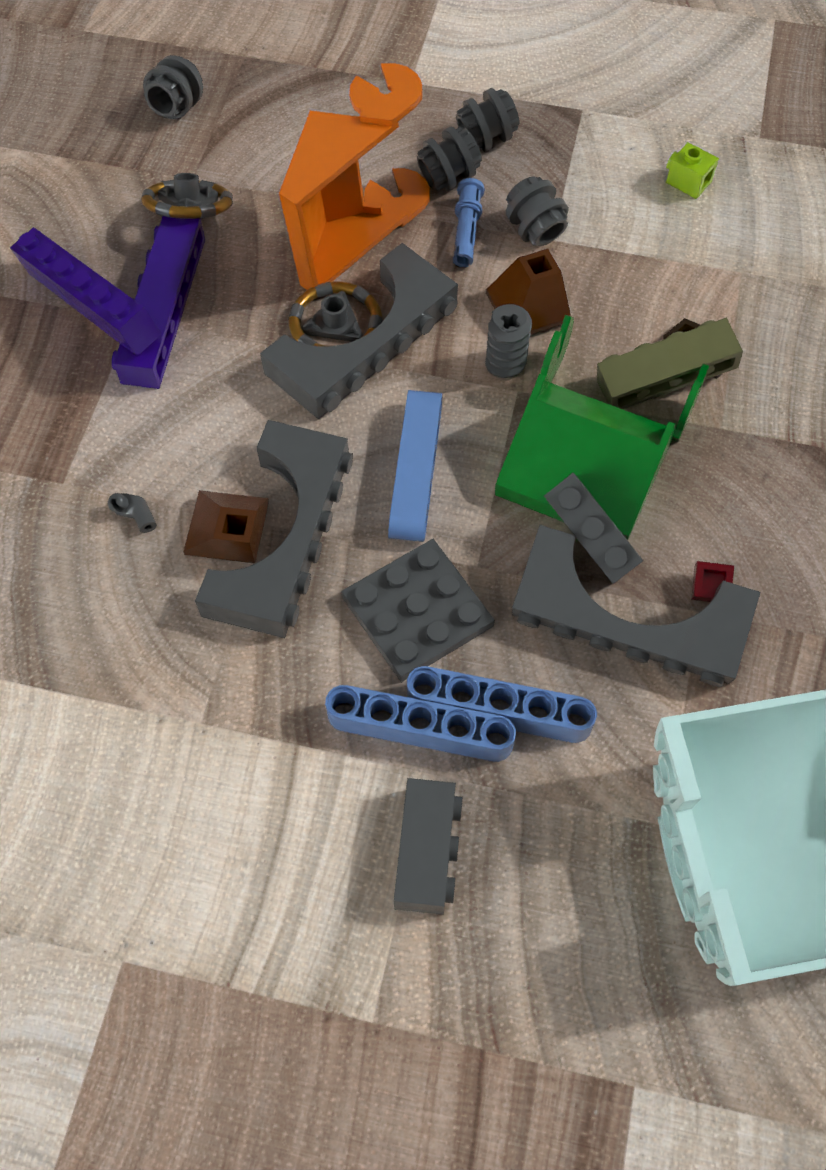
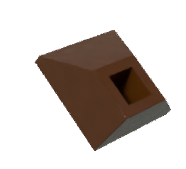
[486,248,571,334]
[183,490,269,564]

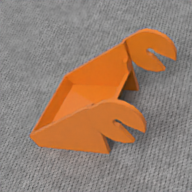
[279,63,430,290]

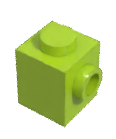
[666,142,719,199]

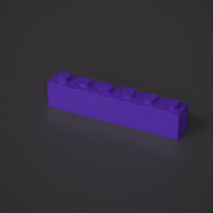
[112,216,205,389]
[10,227,161,356]

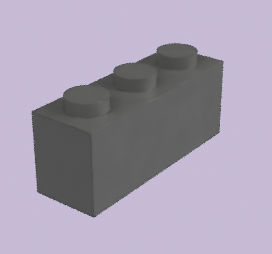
[544,473,644,584]
[394,778,463,915]

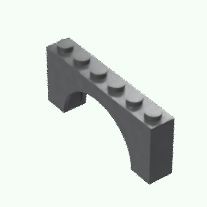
[260,243,458,419]
[195,420,353,638]
[512,525,761,687]

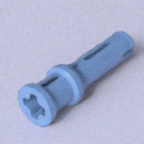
[453,178,485,267]

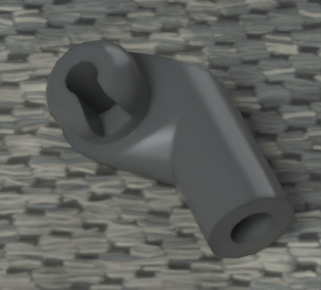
[108,493,157,533]

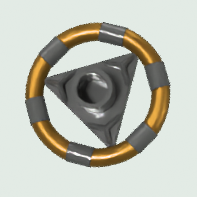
[141,173,233,219]
[288,281,383,346]

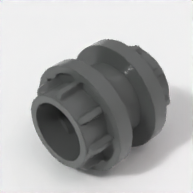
[143,55,203,119]
[456,88,520,152]
[417,126,482,191]
[506,176,569,246]

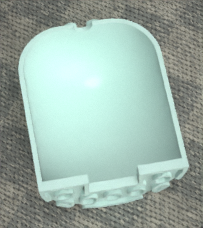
[653,690,826,986]

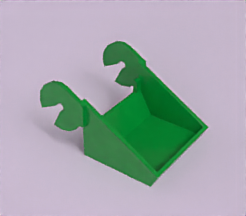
[495,315,710,540]

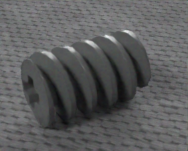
[485,304,532,378]

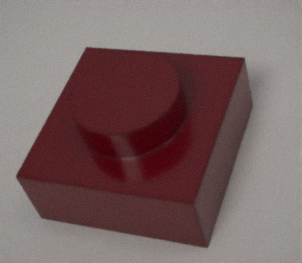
[691,561,734,602]

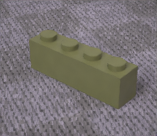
[597,317,743,409]

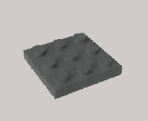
[341,538,495,683]

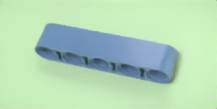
[388,390,443,542]
[407,666,597,743]
[325,685,516,762]

